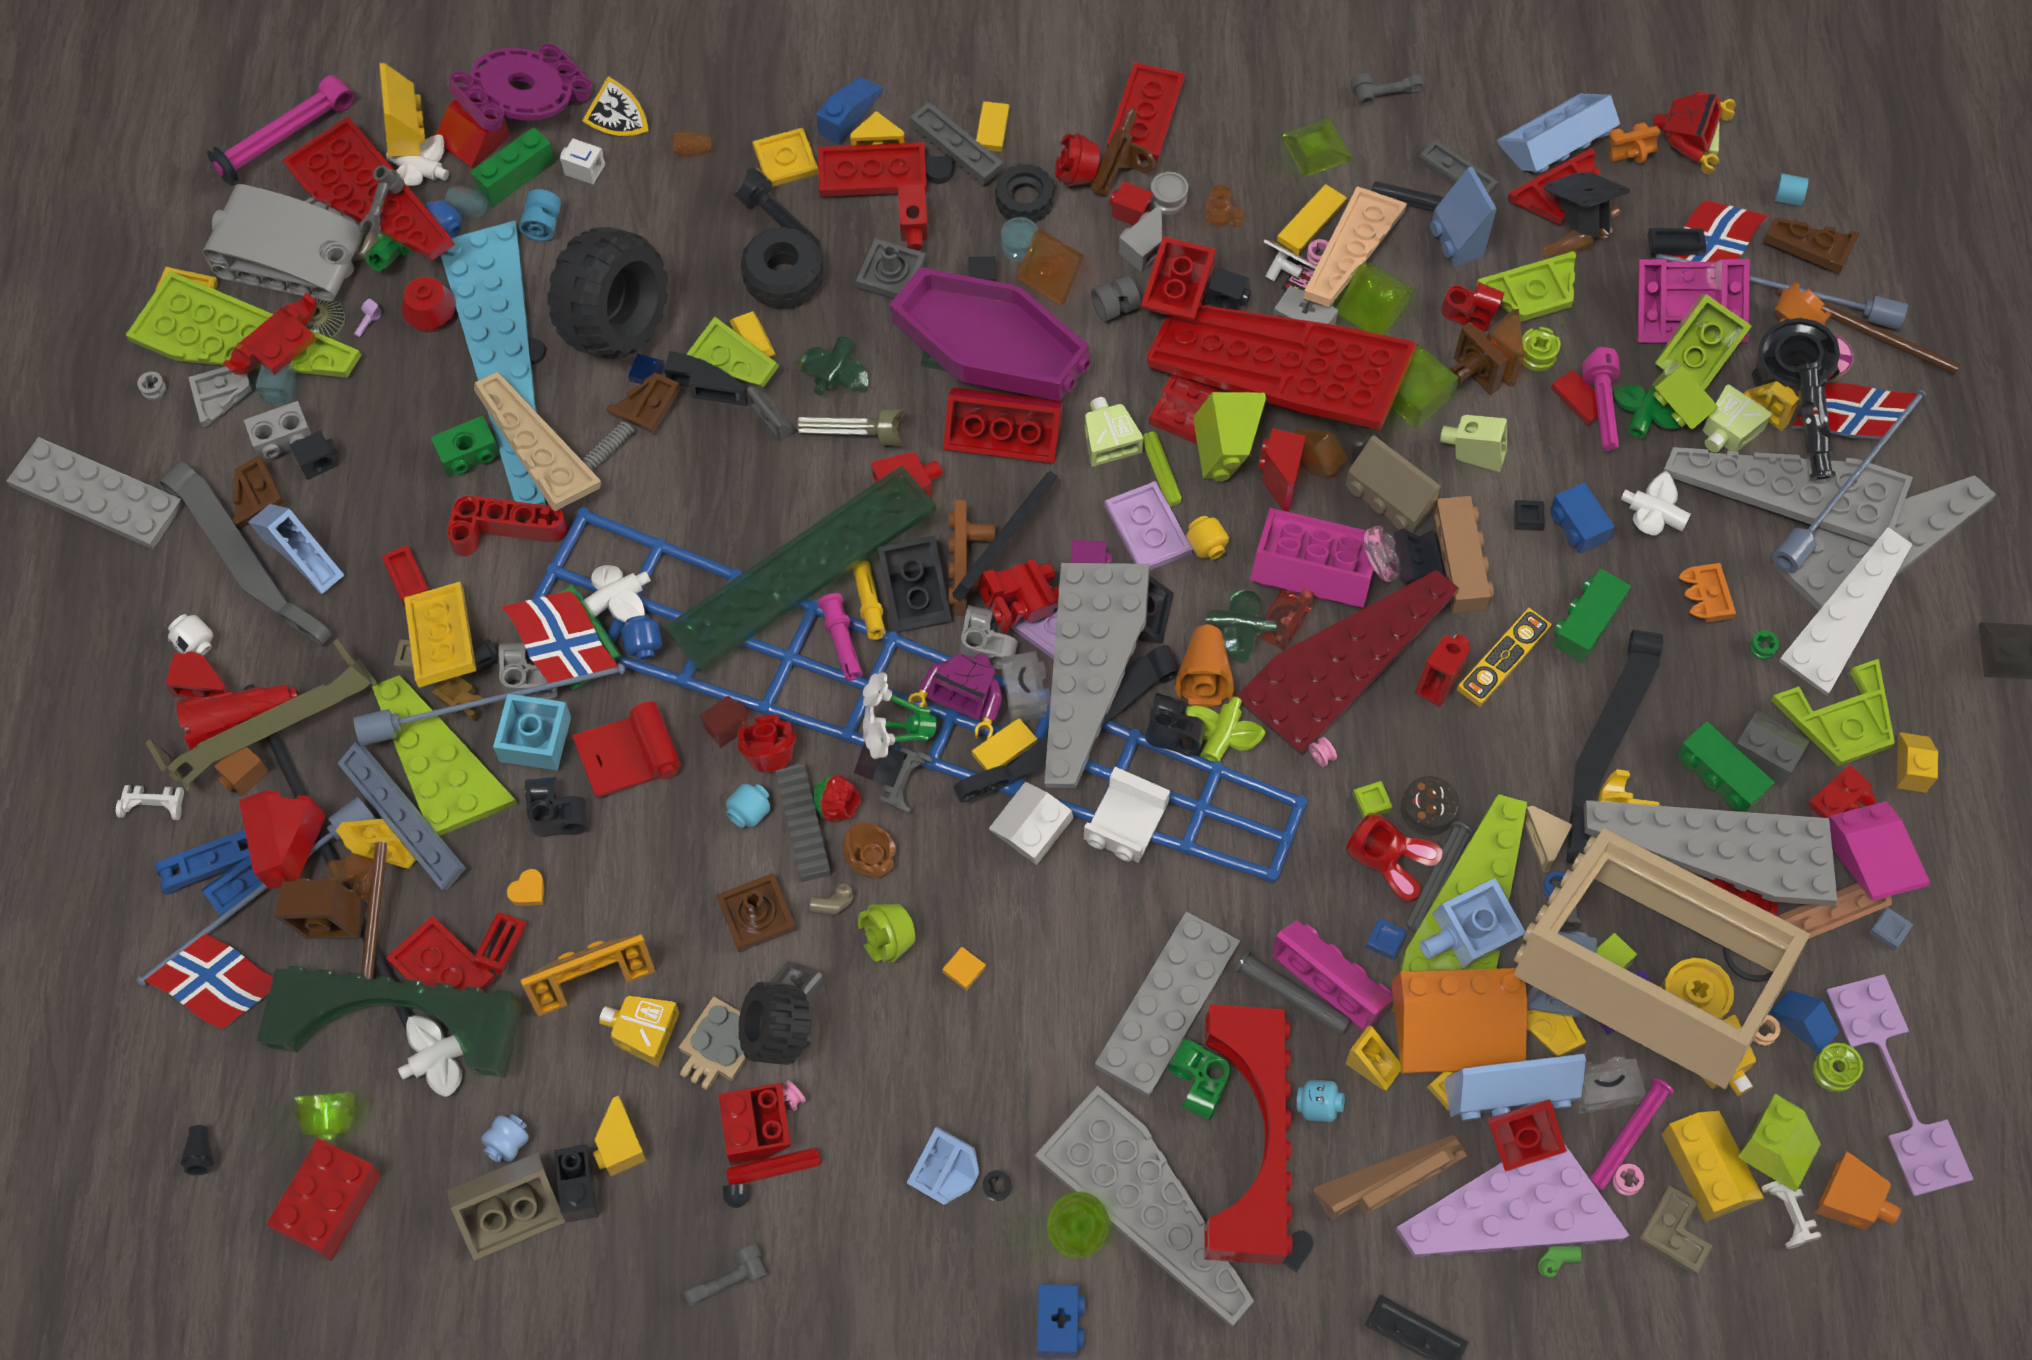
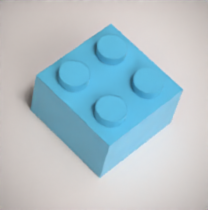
[493,694,571,771]

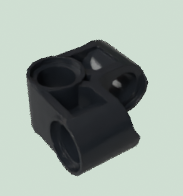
[1145,693,1206,756]
[525,777,587,837]

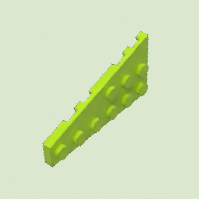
[372,675,517,836]

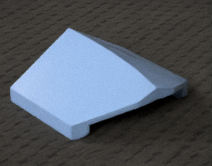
[907,1127,979,1205]

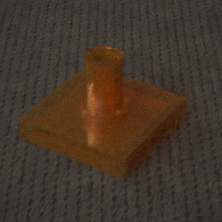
[1016,229,1084,305]

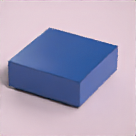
[1365,918,1407,960]

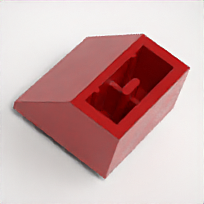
[718,1083,791,1166]

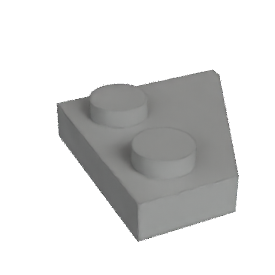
[188,367,252,428]

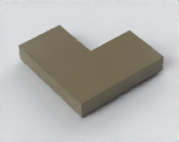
[1637,1184,1712,1276]

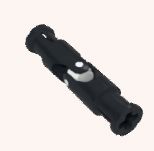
[1796,363,1836,481]

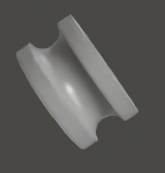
[137,372,166,400]

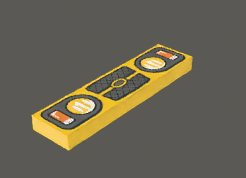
[1457,608,1552,707]

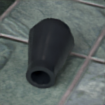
[181,1125,214,1176]

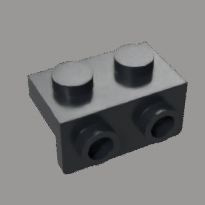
[1394,528,1447,585]

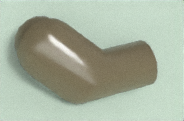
[810,884,853,915]

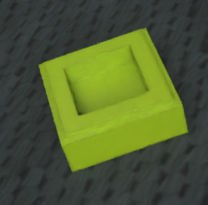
[1352,781,1393,819]

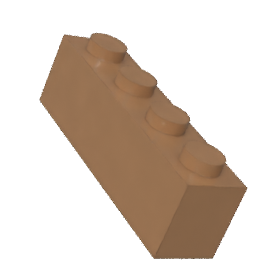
[1433,496,1494,613]

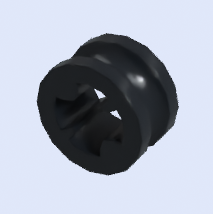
[983,1170,1011,1201]

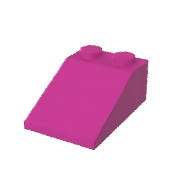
[1830,801,1930,901]

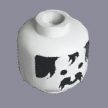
[168,614,213,656]

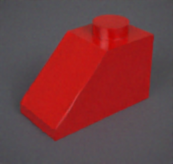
[165,651,228,698]

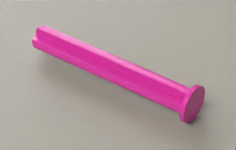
[1590,1078,1674,1190]

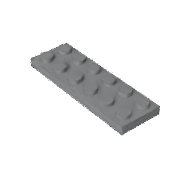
[7,437,185,549]
[1094,911,1240,1098]

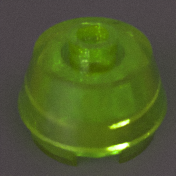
[293,1092,358,1140]
[1047,1192,1110,1258]

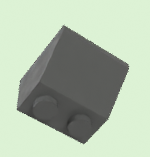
[1735,711,1810,787]

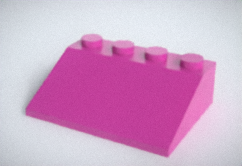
[1250,508,1381,608]

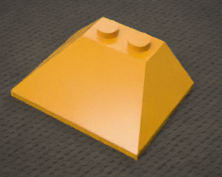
[521,934,656,1016]

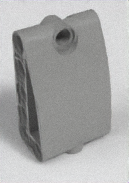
[202,184,365,302]

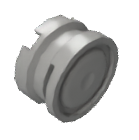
[1151,172,1188,215]

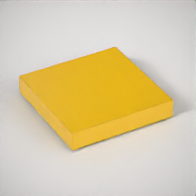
[752,128,819,187]

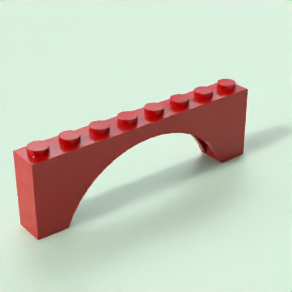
[1204,1004,1292,1265]

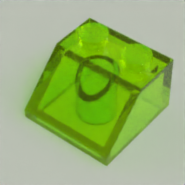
[1336,262,1416,335]

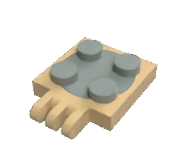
[679,996,748,1091]

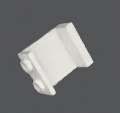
[1084,767,1170,863]

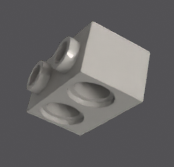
[244,401,311,460]

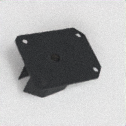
[1544,172,1630,238]

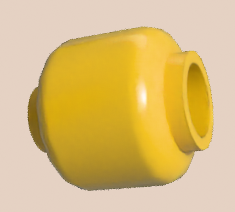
[1186,516,1229,560]

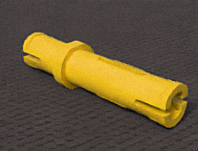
[852,560,886,640]

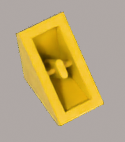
[850,111,904,145]
[1345,1026,1401,1091]

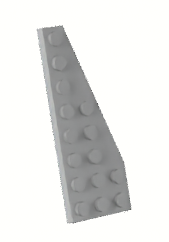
[1035,1086,1254,1328]

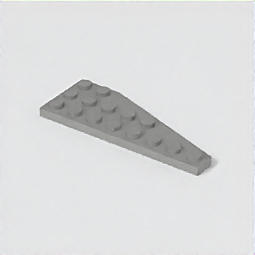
[1664,447,1913,545]
[1772,475,1996,611]
[1044,563,1150,788]
[1583,800,1837,906]

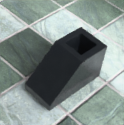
[554,1145,599,1223]

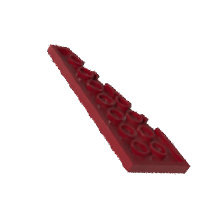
[1236,570,1459,756]

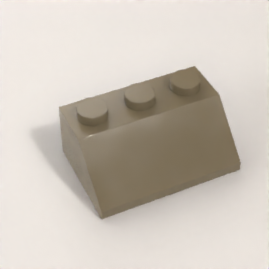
[1345,435,1441,533]
[447,1152,565,1261]

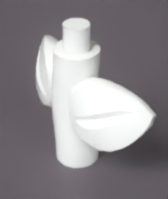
[386,135,449,186]
[1621,471,1691,535]
[584,565,650,623]
[398,1016,475,1097]

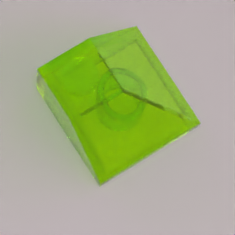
[1281,118,1352,177]

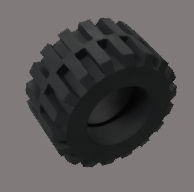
[738,982,810,1065]

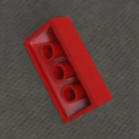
[943,387,1063,463]

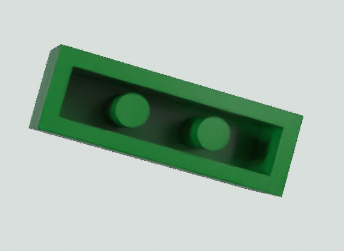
[471,127,555,207]
[1553,569,1631,663]
[1677,721,1775,812]

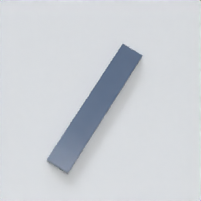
[337,742,466,890]

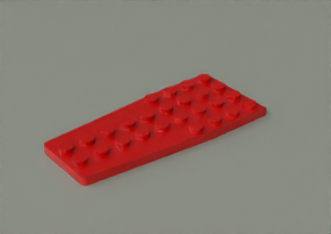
[1147,305,1416,430]

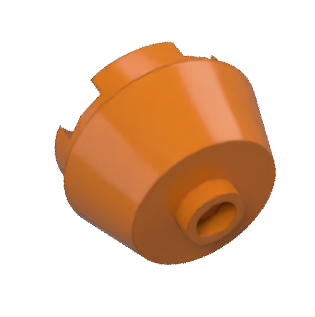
[1774,282,1831,326]

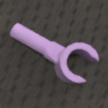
[354,299,382,338]

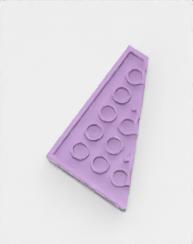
[1396,1143,1629,1258]

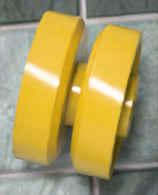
[1660,958,1734,1020]

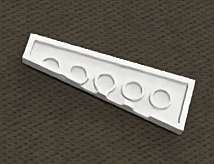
[1779,527,1912,696]

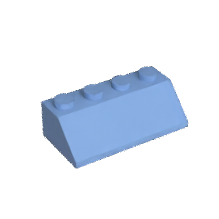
[1497,93,1620,173]
[1444,1054,1586,1121]

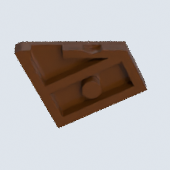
[606,373,681,434]
[231,455,285,530]

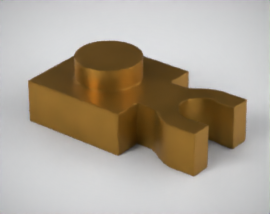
[432,676,488,721]

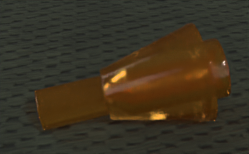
[1542,229,1594,257]

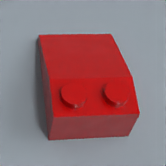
[1141,236,1216,321]

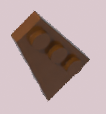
[1763,217,1860,274]

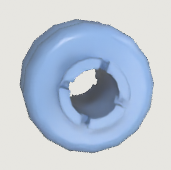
[481,1114,529,1163]

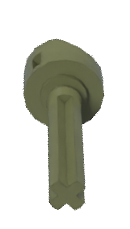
[798,408,906,447]

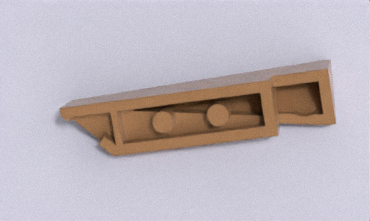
[1313,1135,1469,1221]

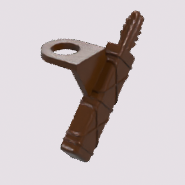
[1090,108,1155,197]

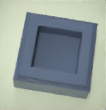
[1869,907,1914,951]

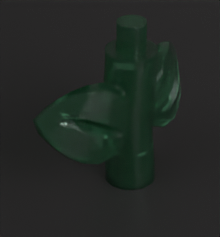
[796,336,869,396]
[1206,590,1278,664]

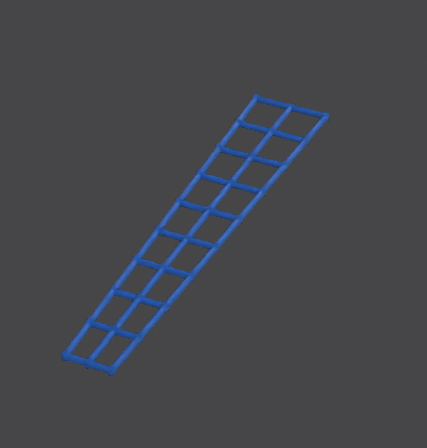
[516,507,1307,884]

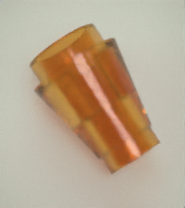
[673,129,711,156]

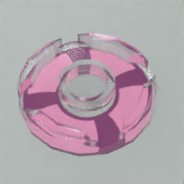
[1363,526,1401,582]

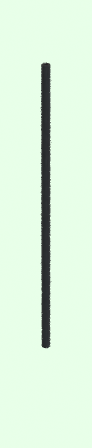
[243,684,412,1033]

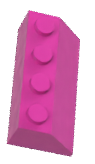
[1271,920,1393,1032]

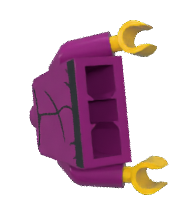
[908,653,1002,740]

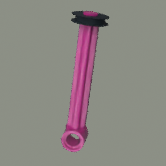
[207,75,355,185]

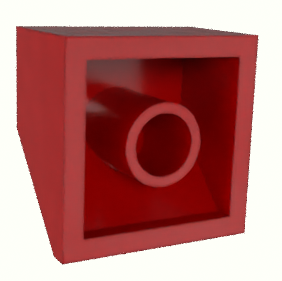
[436,99,510,170]
[1258,428,1306,512]
[1488,1099,1567,1172]

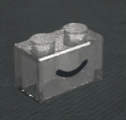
[1001,651,1051,722]
[1575,1056,1646,1114]

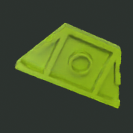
[1476,251,1576,322]

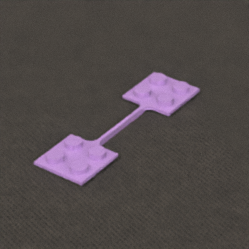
[1826,974,1974,1197]

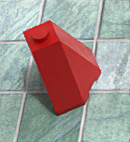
[240,790,326,890]

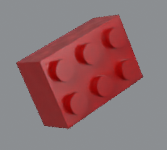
[266,1138,381,1261]

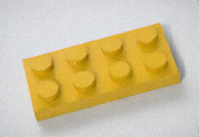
[404,582,476,688]

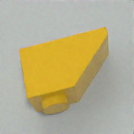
[1896,732,1938,793]
[593,1096,646,1176]

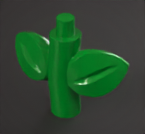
[1613,385,1684,439]

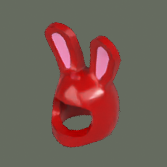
[1346,813,1443,902]

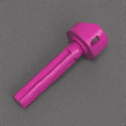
[1581,347,1621,451]

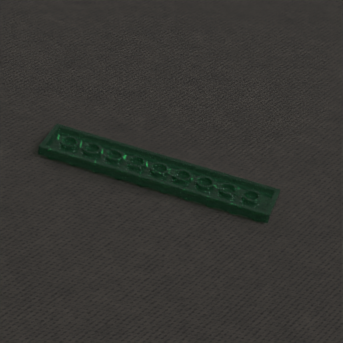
[665,465,936,673]

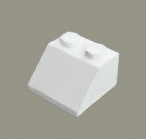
[989,782,1073,865]

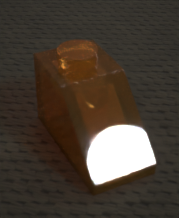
[1294,428,1347,476]

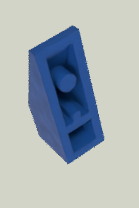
[816,77,883,145]

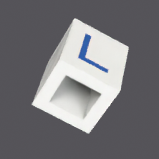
[560,139,605,185]

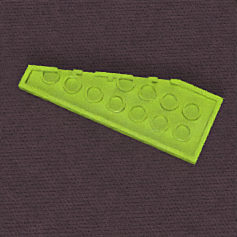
[126,271,361,378]
[1392,794,1527,1012]

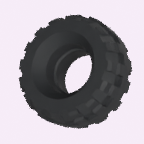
[547,227,668,359]

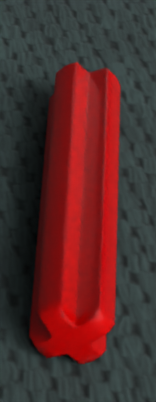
[726,1147,821,1185]

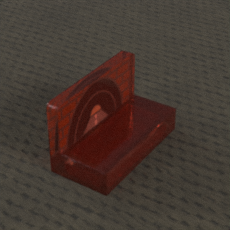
[1255,588,1314,651]

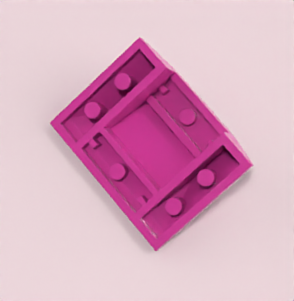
[1637,259,1750,343]

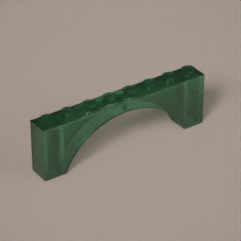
[257,966,523,1078]

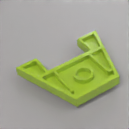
[1771,659,1895,767]

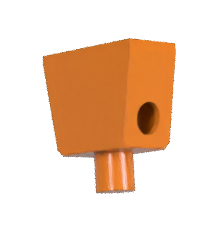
[1815,1152,1902,1230]

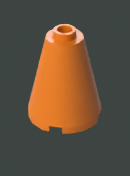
[1174,624,1234,707]

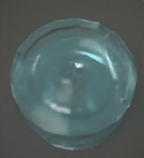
[1001,217,1039,261]

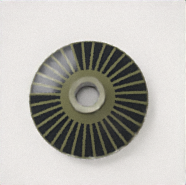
[305,299,345,339]

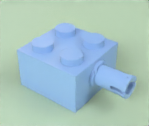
[1420,878,1525,968]

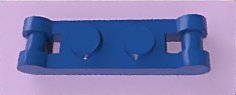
[154,830,250,894]

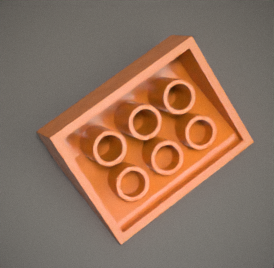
[1391,968,1527,1074]

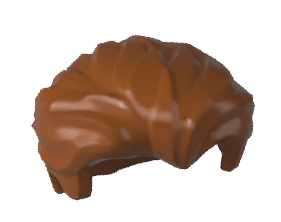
[843,822,896,878]

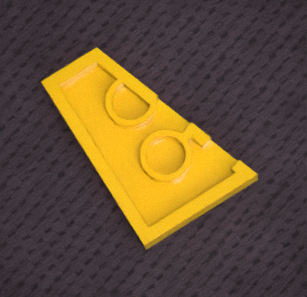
[1527,1009,1586,1057]

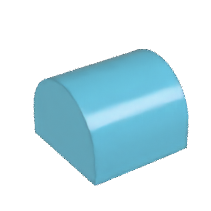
[1775,173,1808,206]

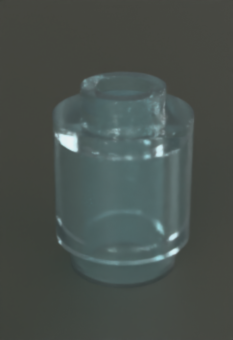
[445,185,488,218]

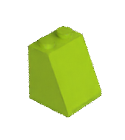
[1193,392,1266,481]

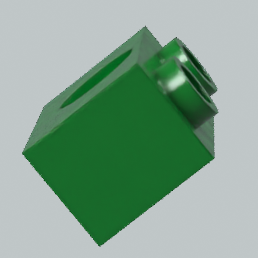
[430,416,500,477]

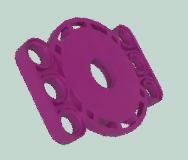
[448,44,592,131]

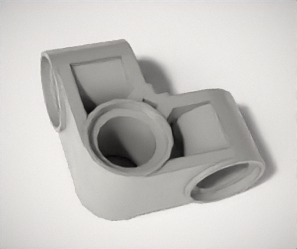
[961,605,1018,670]
[499,643,557,700]

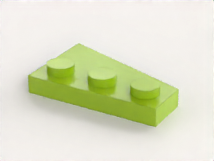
[687,317,780,387]

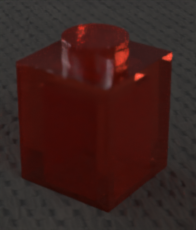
[700,695,749,749]

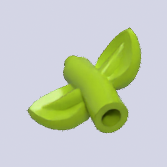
[1186,696,1265,762]

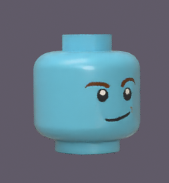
[1297,1079,1345,1123]

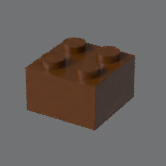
[274,877,367,939]

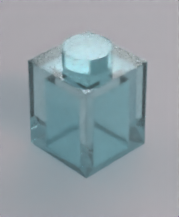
[256,362,297,405]

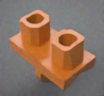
[1609,122,1660,164]

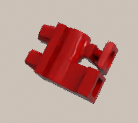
[977,559,1059,633]

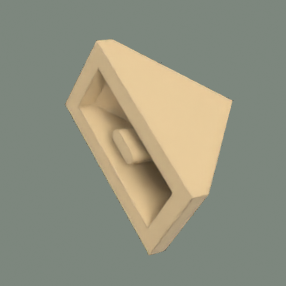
[1524,806,1572,873]

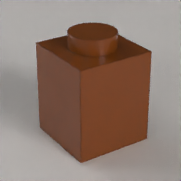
[214,747,269,797]

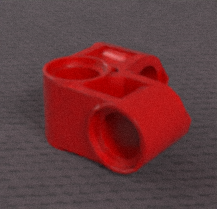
[1441,282,1505,332]

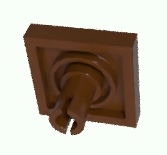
[1449,322,1507,395]
[716,873,796,952]

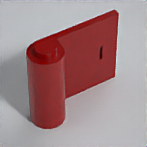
[572,701,681,798]

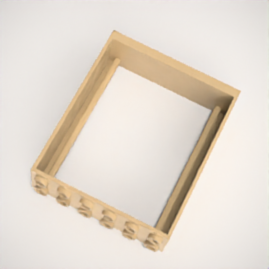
[1514,828,1810,1089]

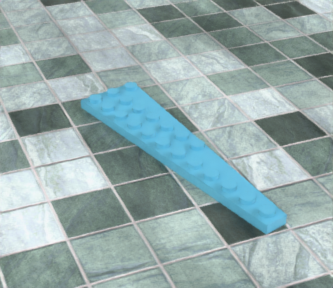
[441,220,546,505]

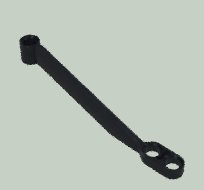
[1566,629,1663,864]
[953,645,1180,803]

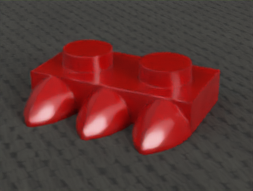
[1807,765,1877,821]

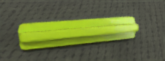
[1143,431,1182,507]

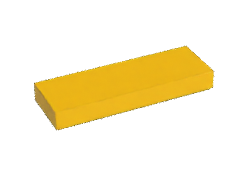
[1277,184,1347,255]

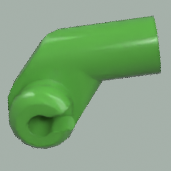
[1538,1246,1582,1278]

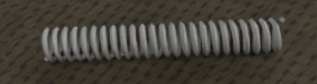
[582,422,634,471]

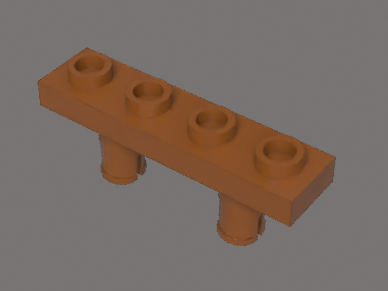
[949,500,995,615]

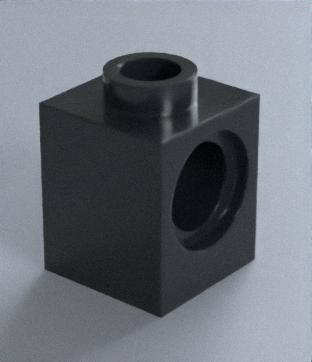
[1207,267,1251,311]
[289,430,338,480]

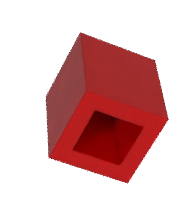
[1109,181,1153,226]

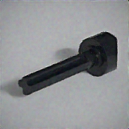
[733,167,820,246]

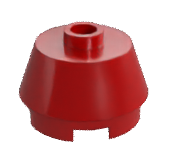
[1055,133,1101,186]
[401,277,456,333]
[737,715,796,772]

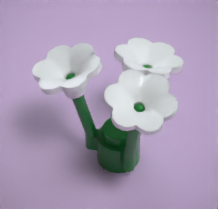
[863,672,936,759]

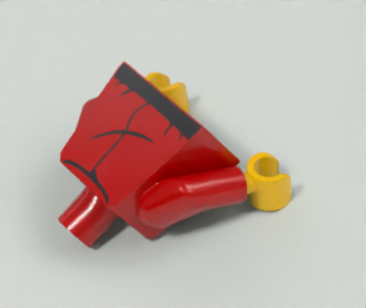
[1653,91,1736,175]

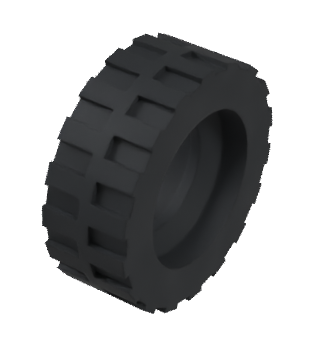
[995,164,1054,225]

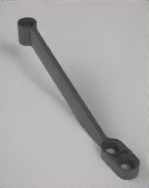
[159,460,332,646]

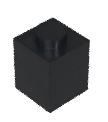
[854,742,905,787]

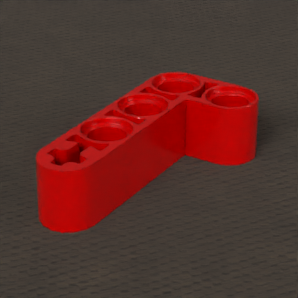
[447,496,568,557]

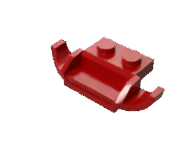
[223,292,317,375]

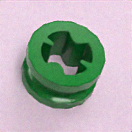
[1749,630,1779,660]

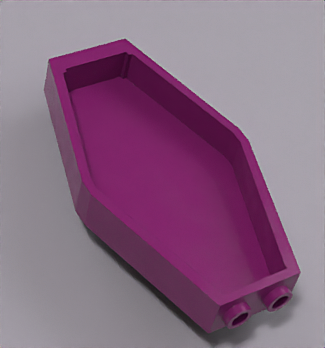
[890,267,1091,401]

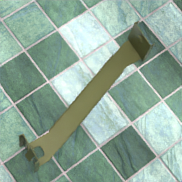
[145,639,377,792]

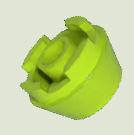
[858,904,915,962]

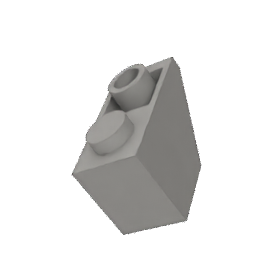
[1119,206,1162,272]

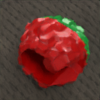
[813,775,861,823]

